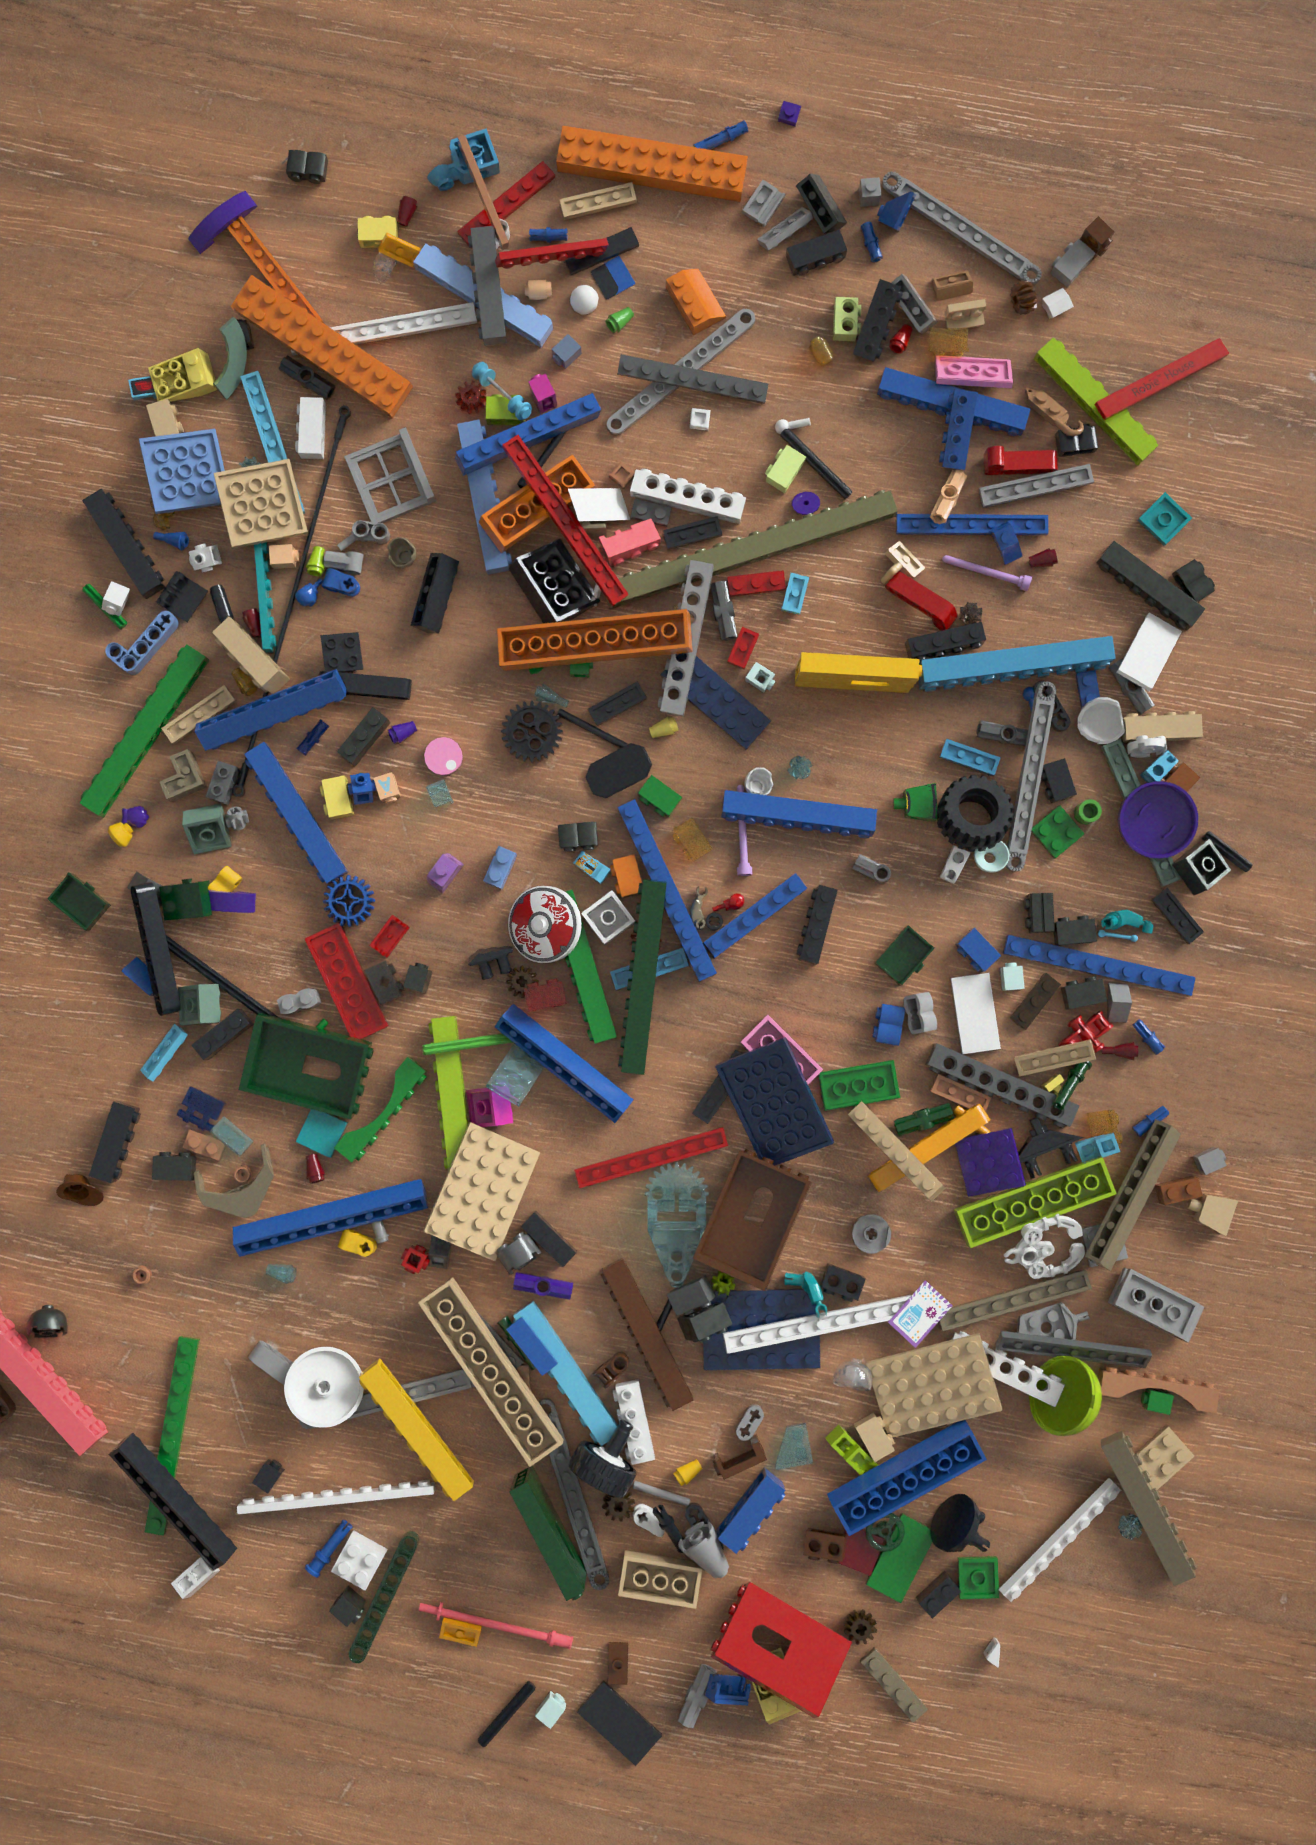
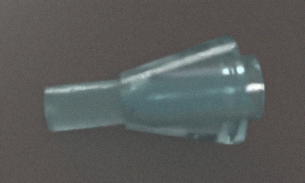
[534,684,569,708]

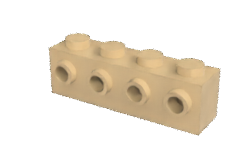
[1121,711,1203,743]

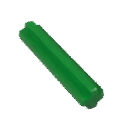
[82,584,127,629]

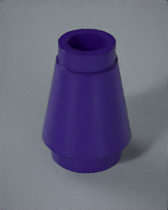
[387,721,417,744]

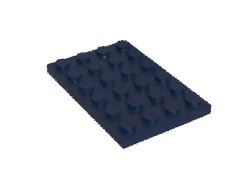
[715,1037,834,1166]
[703,1289,821,1370]

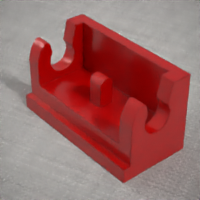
[369,915,410,958]

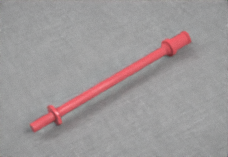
[419,1602,573,1649]

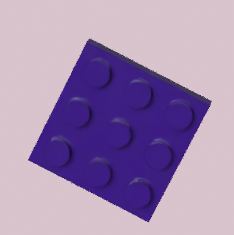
[955,1128,1026,1197]

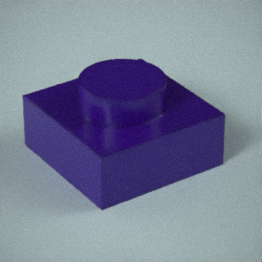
[778,101,801,127]

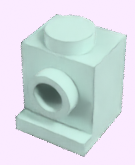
[745,662,776,693]

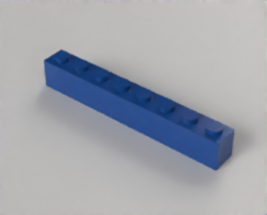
[877,367,1030,436]
[455,393,601,476]
[195,669,346,751]
[244,742,348,884]
[721,790,877,838]
[495,1004,634,1123]

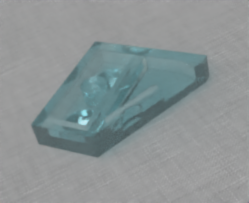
[775,1423,813,1470]

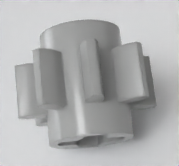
[224,807,249,831]

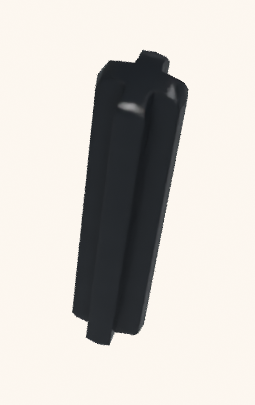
[1202,831,1253,872]

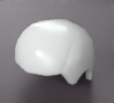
[570,285,599,315]
[744,767,774,795]

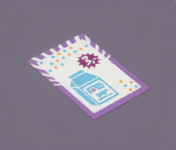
[888,1280,953,1348]

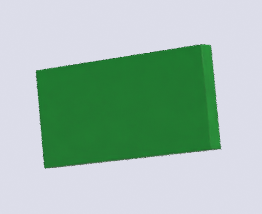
[818,1060,900,1111]
[866,1513,932,1603]

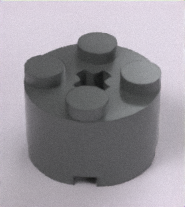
[497,1232,542,1275]

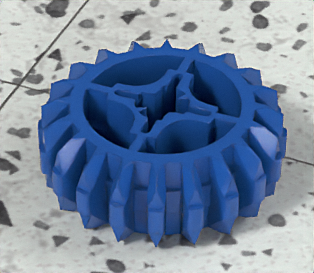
[323,875,375,927]

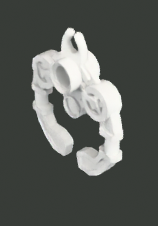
[1004,1214,1085,1279]

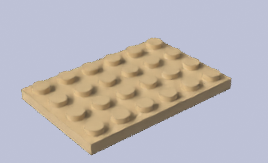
[423,1122,540,1261]
[866,1333,1002,1438]

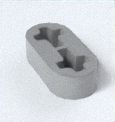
[736,1404,764,1441]

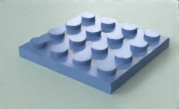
[139,429,225,514]

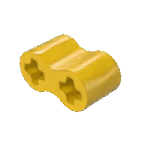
[208,866,242,892]

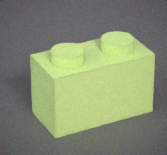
[765,445,806,493]

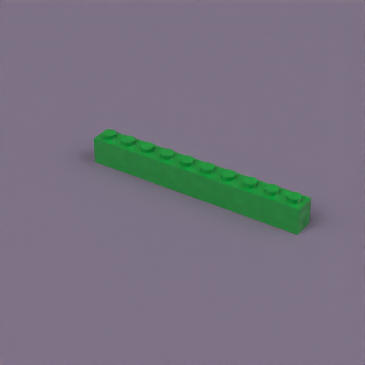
[80,644,210,818]

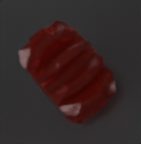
[455,380,487,414]

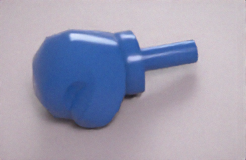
[295,578,323,607]

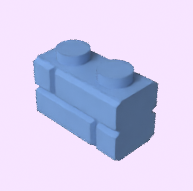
[483,846,517,890]

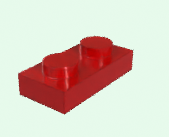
[727,627,759,670]

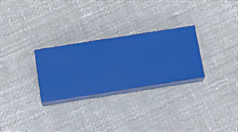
[506,1317,558,1376]

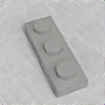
[757,207,813,250]

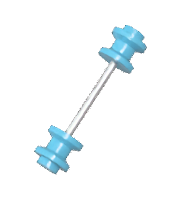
[472,362,532,420]

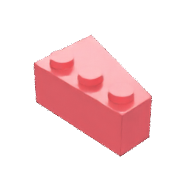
[599,519,661,567]

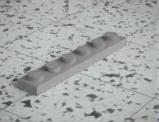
[978,464,1094,508]

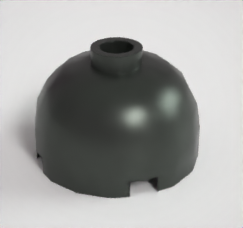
[27,1305,68,1338]

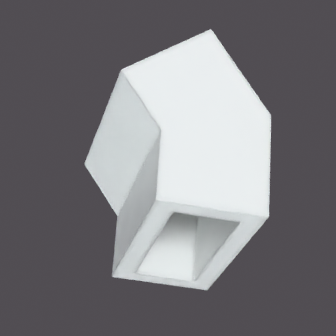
[1042,288,1074,319]

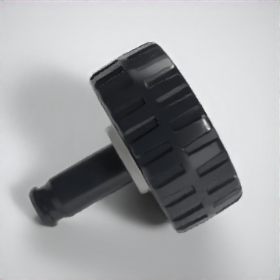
[569,1420,637,1498]

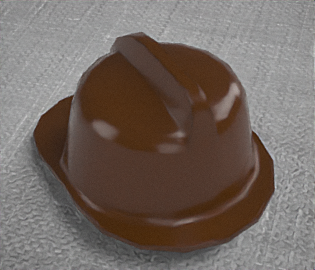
[56,1174,104,1206]

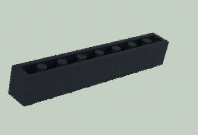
[108,1433,237,1571]

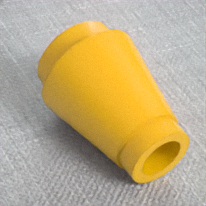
[673,1459,703,1486]

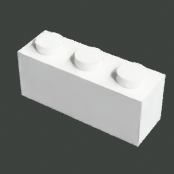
[295,397,326,459]

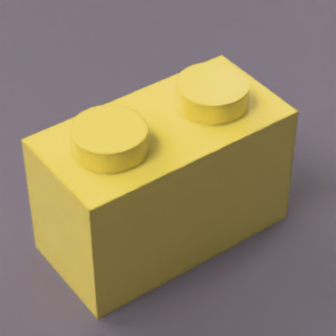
[358,216,398,248]
[320,776,354,820]

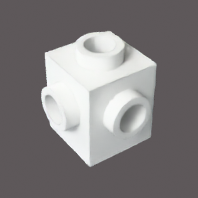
[189,543,222,572]

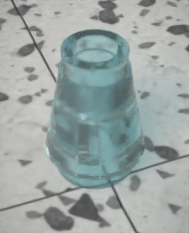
[266,1264,297,1284]

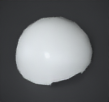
[1078,697,1125,744]

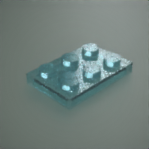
[486,1043,545,1107]

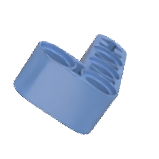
[105,611,179,675]

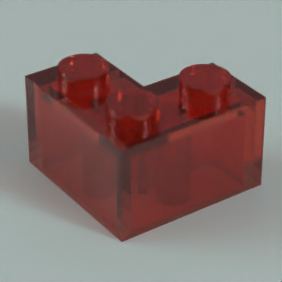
[524,978,567,1012]

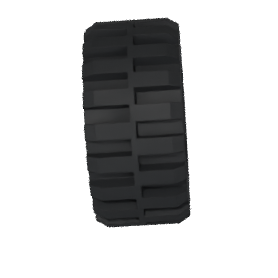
[937,775,1014,852]

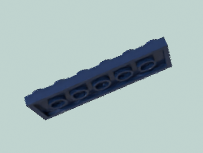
[660,653,771,750]

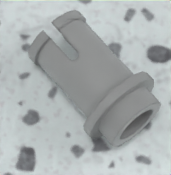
[370,1220,390,1244]

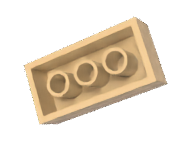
[212,617,290,694]
[618,1550,702,1609]

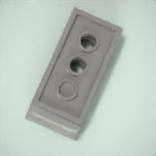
[1108,1268,1204,1343]

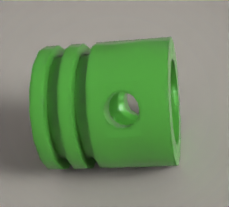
[1074,799,1102,825]

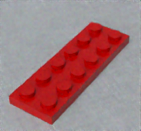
[305,922,389,1039]

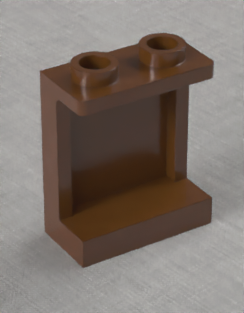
[713,1434,767,1480]

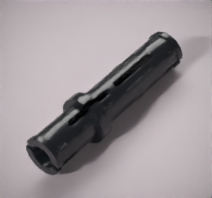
[653,1505,684,1553]

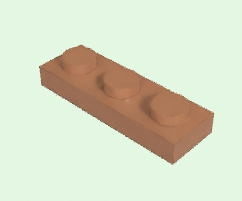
[930,1074,992,1112]

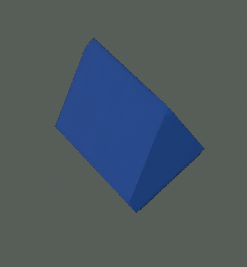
[121,957,153,996]

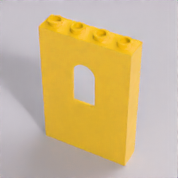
[795,652,922,693]

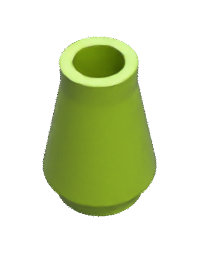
[306,546,325,576]

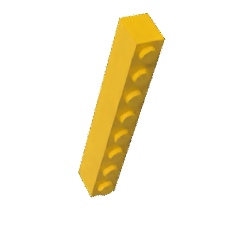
[359,1358,474,1501]

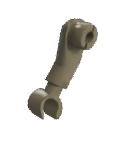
[690,886,708,929]

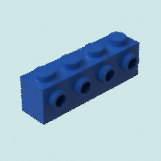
[939,389,978,470]

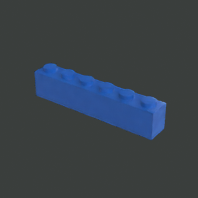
[703,873,807,959]

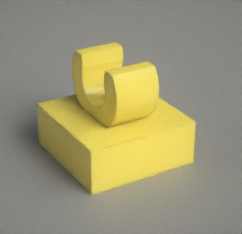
[1041,1074,1064,1095]

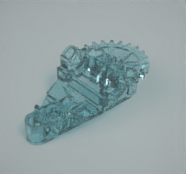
[645,1162,709,1288]

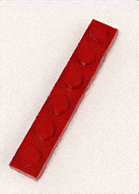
[457,161,555,246]
[495,238,608,269]

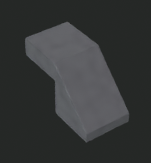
[428,1235,451,1269]

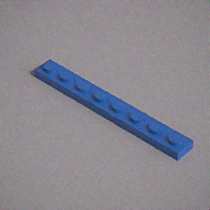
[896,514,1048,536]

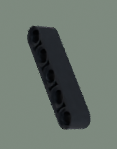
[319,671,412,700]

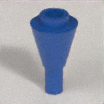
[153,532,189,550]

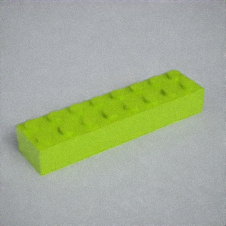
[953,1157,1116,1248]

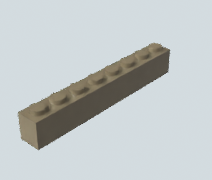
[1085,1119,1181,1271]
[1101,1431,1197,1586]

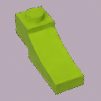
[825,1424,879,1475]

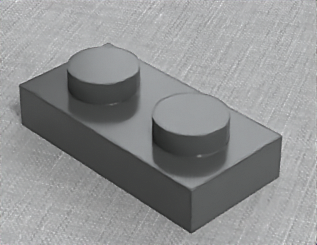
[631,499,672,527]

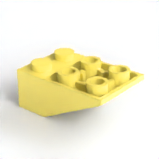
[148,348,218,402]
[752,1648,801,1725]

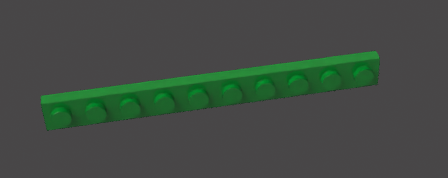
[144,1336,200,1536]

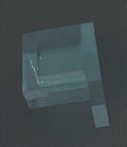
[426,779,454,808]

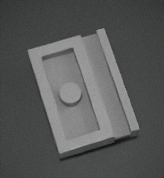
[742,180,785,228]

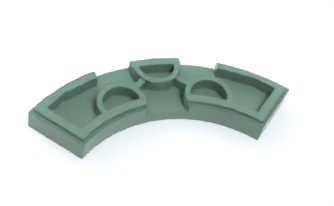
[213,317,247,399]

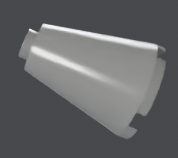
[678,1521,729,1578]

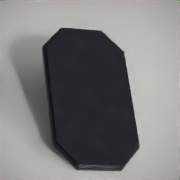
[585,743,652,798]

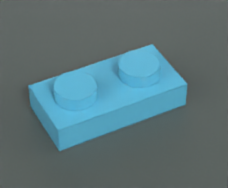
[781,573,809,615]

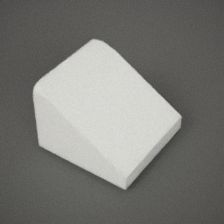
[983,1637,1000,1667]

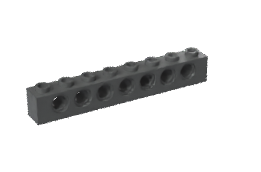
[925,1043,1080,1129]

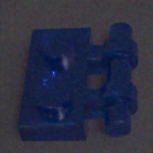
[176,1086,226,1132]

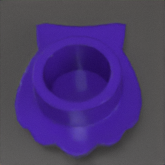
[121,806,149,828]

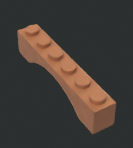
[1098,1366,1220,1413]

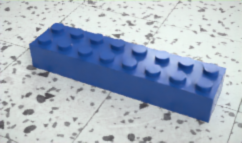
[827,1420,987,1536]

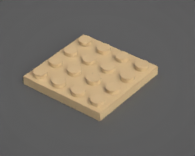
[214,459,308,549]

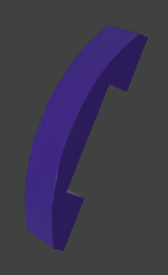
[188,191,258,254]
[209,890,256,913]

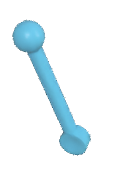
[1097,930,1138,942]

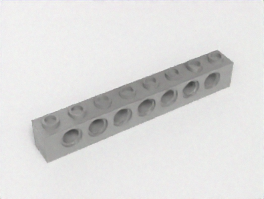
[658,560,714,717]

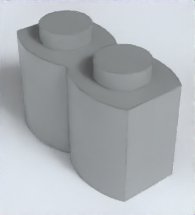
[277,988,322,1014]
[904,992,937,1034]

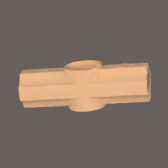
[930,469,967,524]

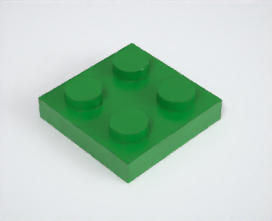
[1031,805,1084,859]
[957,1556,999,1599]

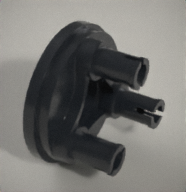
[930,1494,990,1552]

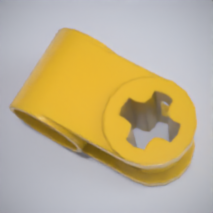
[337,1229,377,1257]

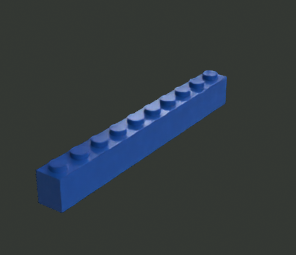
[618,799,717,982]
[233,1179,428,1257]

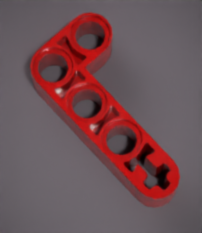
[984,446,1058,475]
[885,571,958,631]

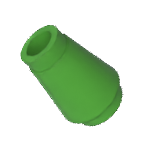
[606,307,634,333]

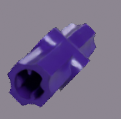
[513,1272,573,1300]

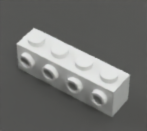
[613,1379,655,1465]

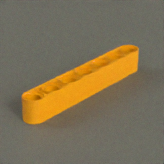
[868,1103,990,1192]

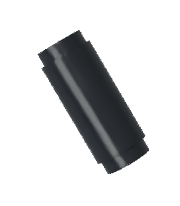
[210,585,234,623]

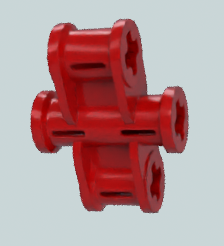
[1058,1010,1114,1053]

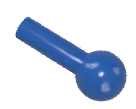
[1022,686,1035,712]

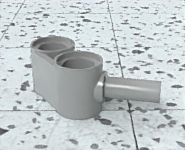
[337,520,390,551]

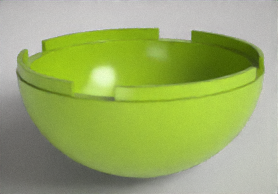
[1029,1356,1102,1436]

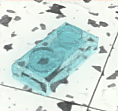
[210,1117,253,1157]

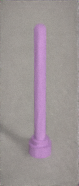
[942,555,1032,591]
[737,785,752,876]

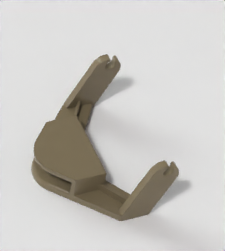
[194,1144,274,1218]

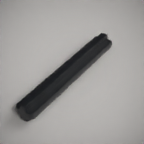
[478,1681,536,1747]

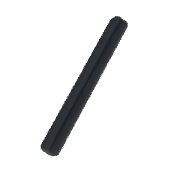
[780,428,852,499]

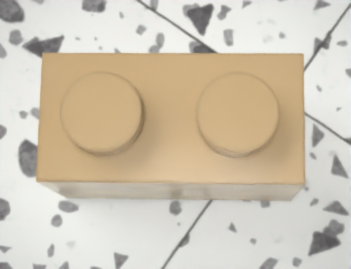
[146,399,184,436]
[854,1412,896,1462]

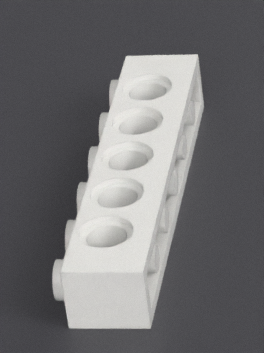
[630,469,746,524]
[951,1331,1065,1407]

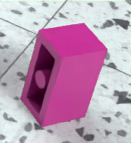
[528,373,557,414]

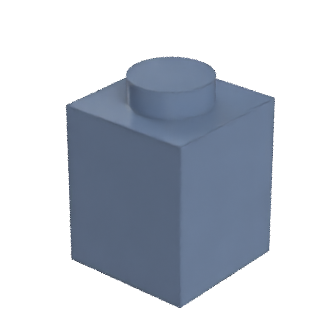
[552,334,582,369]

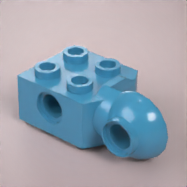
[427,128,500,191]

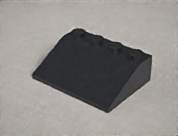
[509,538,600,624]

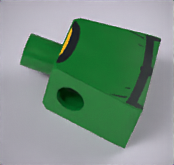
[893,783,938,822]

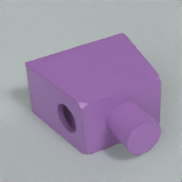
[427,853,464,893]

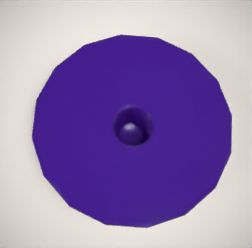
[792,492,820,515]

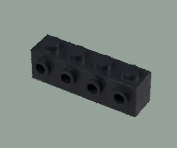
[853,279,903,361]
[410,553,459,634]
[905,622,986,662]
[796,885,838,965]
[89,1101,141,1183]

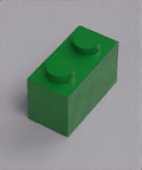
[638,775,682,818]

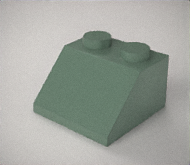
[182,803,232,854]
[178,984,221,1026]

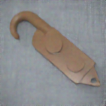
[1025,387,1084,436]

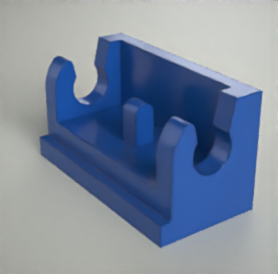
[705,1674,751,1706]

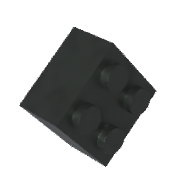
[1172,839,1231,896]

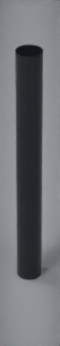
[557,708,628,748]

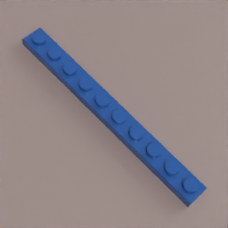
[1003,935,1196,996]

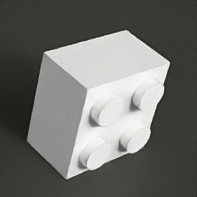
[581,891,635,945]
[331,1531,388,1590]

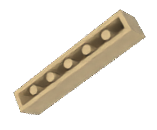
[848,1101,946,1202]

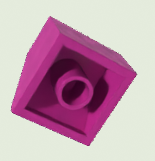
[466,1085,513,1127]

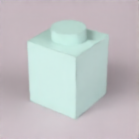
[1000,963,1025,991]
[535,1691,566,1729]

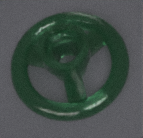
[866,1513,905,1552]

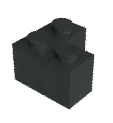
[677,1302,732,1343]

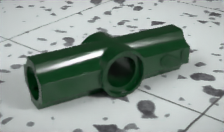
[893,1103,954,1136]

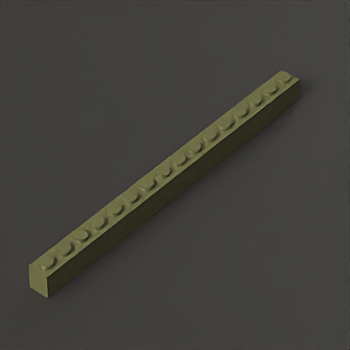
[606,490,898,609]

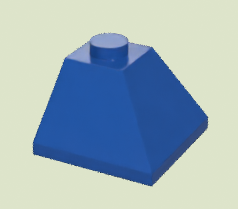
[877,191,916,231]

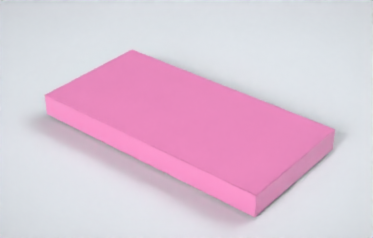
[935,355,1013,388]

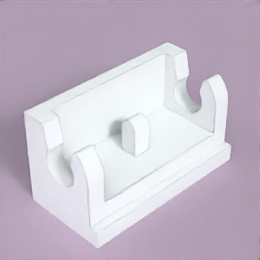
[171,1557,220,1599]

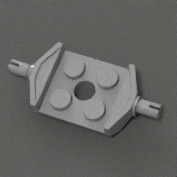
[1015,1302,1090,1340]

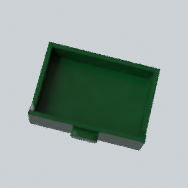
[48,872,111,931]
[159,878,212,921]
[874,925,935,986]

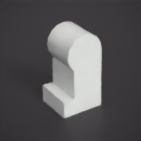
[940,845,970,884]

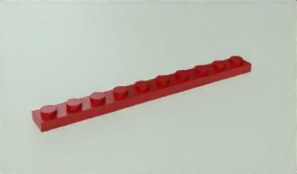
[502,435,629,606]

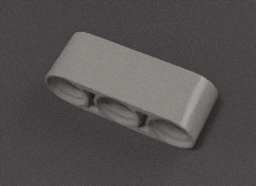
[248,1340,293,1385]

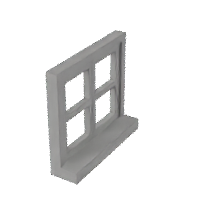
[344,427,436,523]

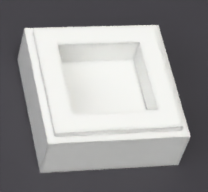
[690,408,711,431]

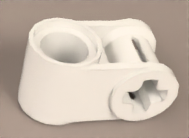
[632,1504,665,1537]

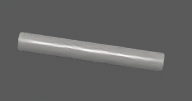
[633,1481,690,1506]

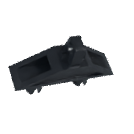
[1018,1117,1085,1179]

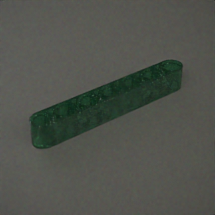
[348,1531,420,1664]

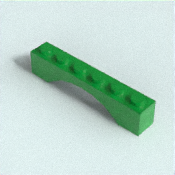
[334,1057,427,1162]

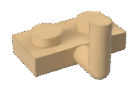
[881,541,925,584]

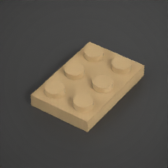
[1135,1425,1194,1490]

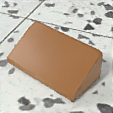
[932,270,973,301]

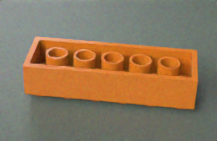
[479,454,595,553]

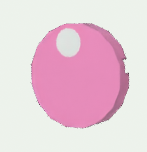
[424,737,463,776]

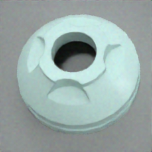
[974,841,1010,873]

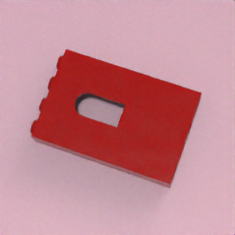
[710,1582,852,1718]

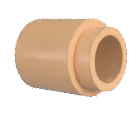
[525,280,552,300]

